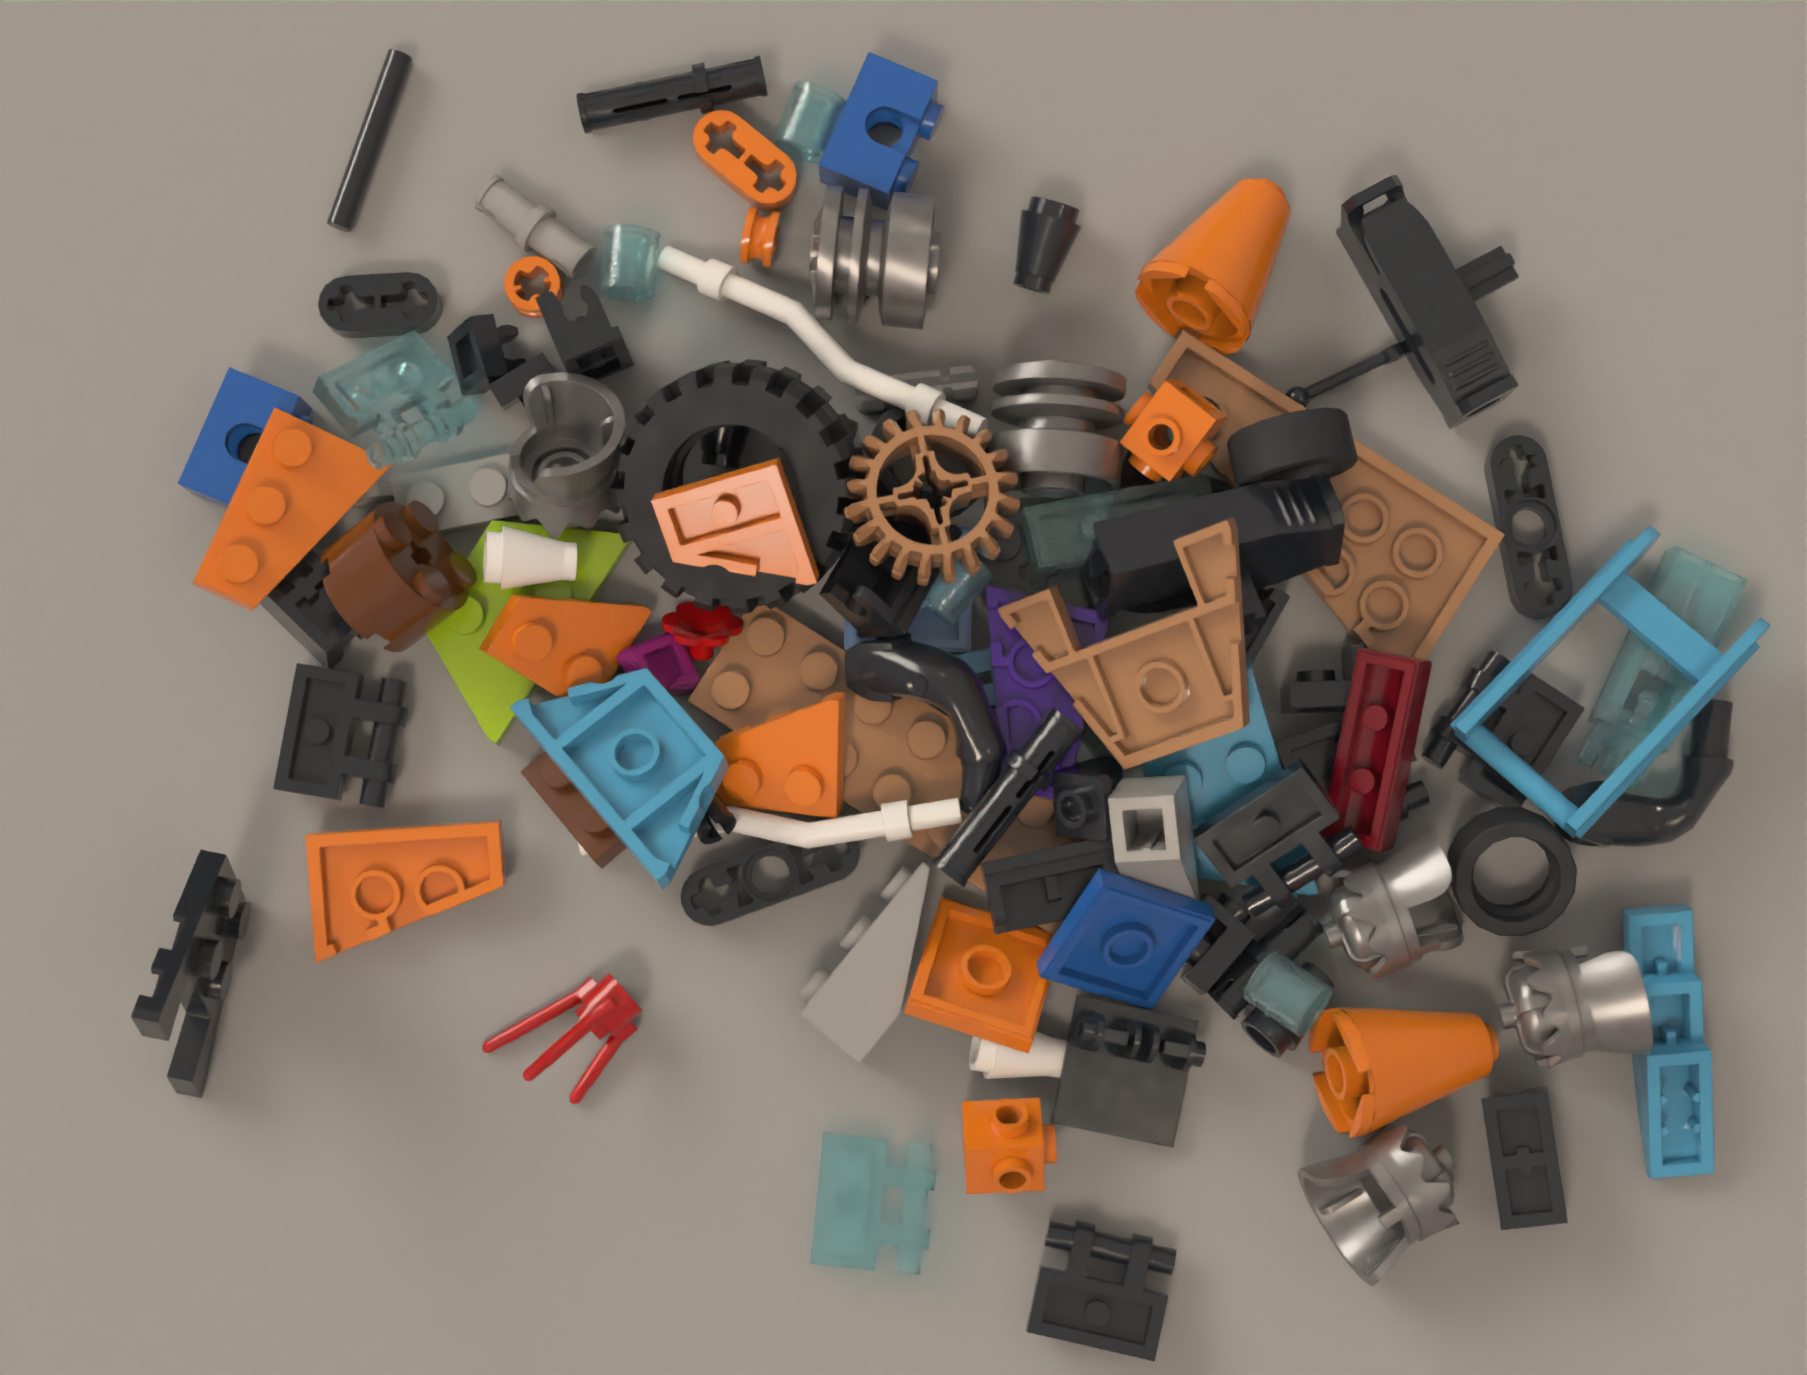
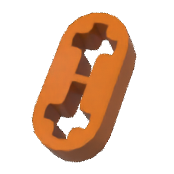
[693,110,798,212]

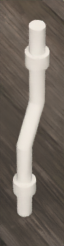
[658,246,988,439]
[578,797,963,856]

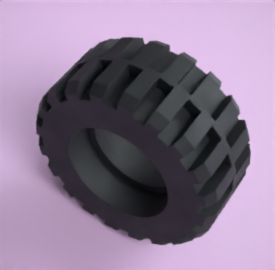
[610,359,864,614]

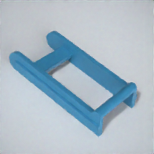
[1450,525,1771,839]

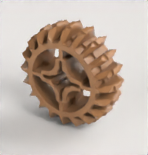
[844,408,1020,586]

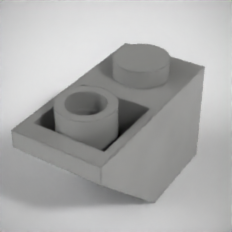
[1108,775,1200,900]

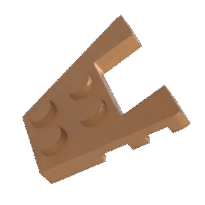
[997,516,1250,770]

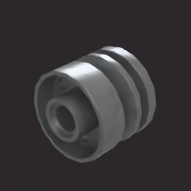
[809,185,942,330]
[988,360,1127,499]

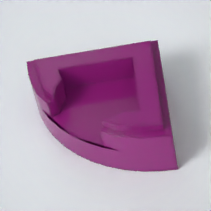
[616,632,701,696]

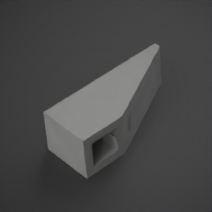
[798,862,930,1064]

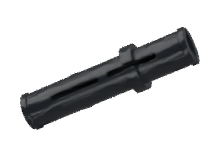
[576,56,768,134]
[931,706,1085,887]

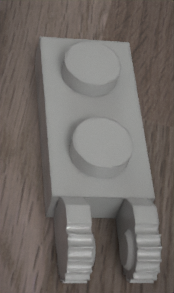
[352,453,521,535]

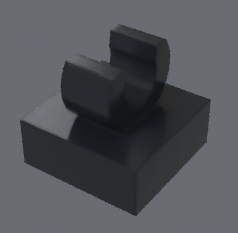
[447,314,526,396]
[488,352,555,411]

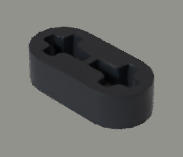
[318,272,443,338]

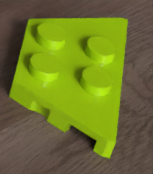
[427,520,632,745]

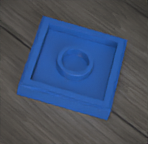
[1036,868,1216,1010]

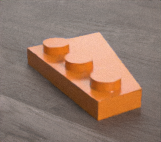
[191,407,393,612]
[305,820,507,963]

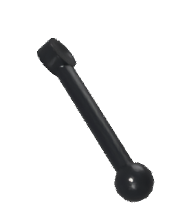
[1285,342,1407,408]

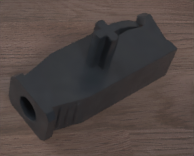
[1336,175,1519,429]
[1083,472,1345,635]

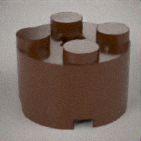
[320,500,477,652]

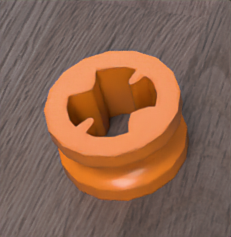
[740,207,781,269]
[504,256,564,318]

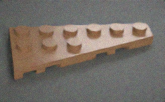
[1147,330,1505,659]

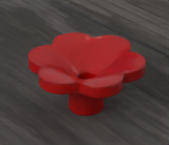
[662,601,743,661]

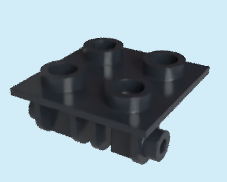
[1051,995,1206,1148]

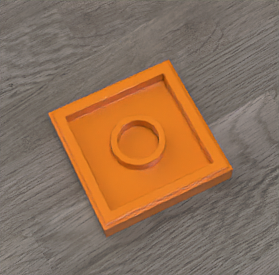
[904,897,1053,1053]

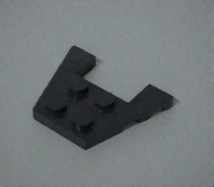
[131,849,251,1098]

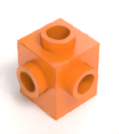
[1119,378,1229,482]
[962,1098,1057,1194]

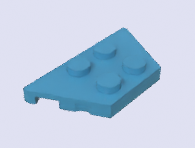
[1144,660,1319,896]
[510,668,729,890]

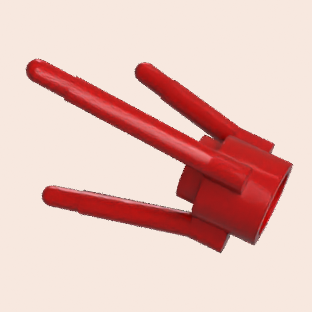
[482,973,643,1104]

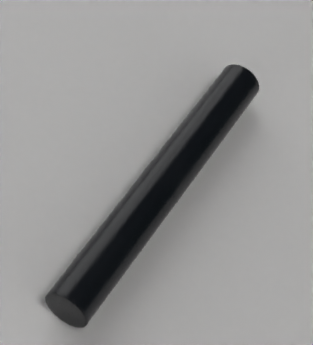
[327,49,412,232]

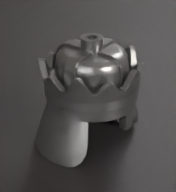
[507,372,625,538]
[1322,828,1464,982]
[1497,945,1653,1069]
[1297,1124,1460,1286]

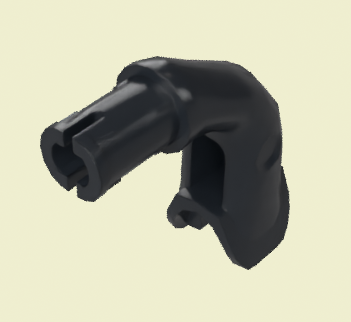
[845,632,1007,813]
[1554,699,1734,848]

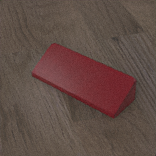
[1322,647,1432,852]

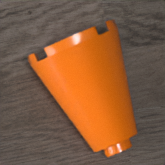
[1135,178,1291,356]
[1309,1007,1499,1138]

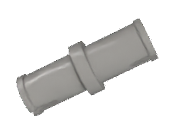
[474,175,597,280]

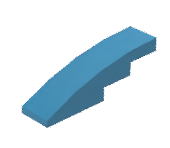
[1622,904,1715,1179]

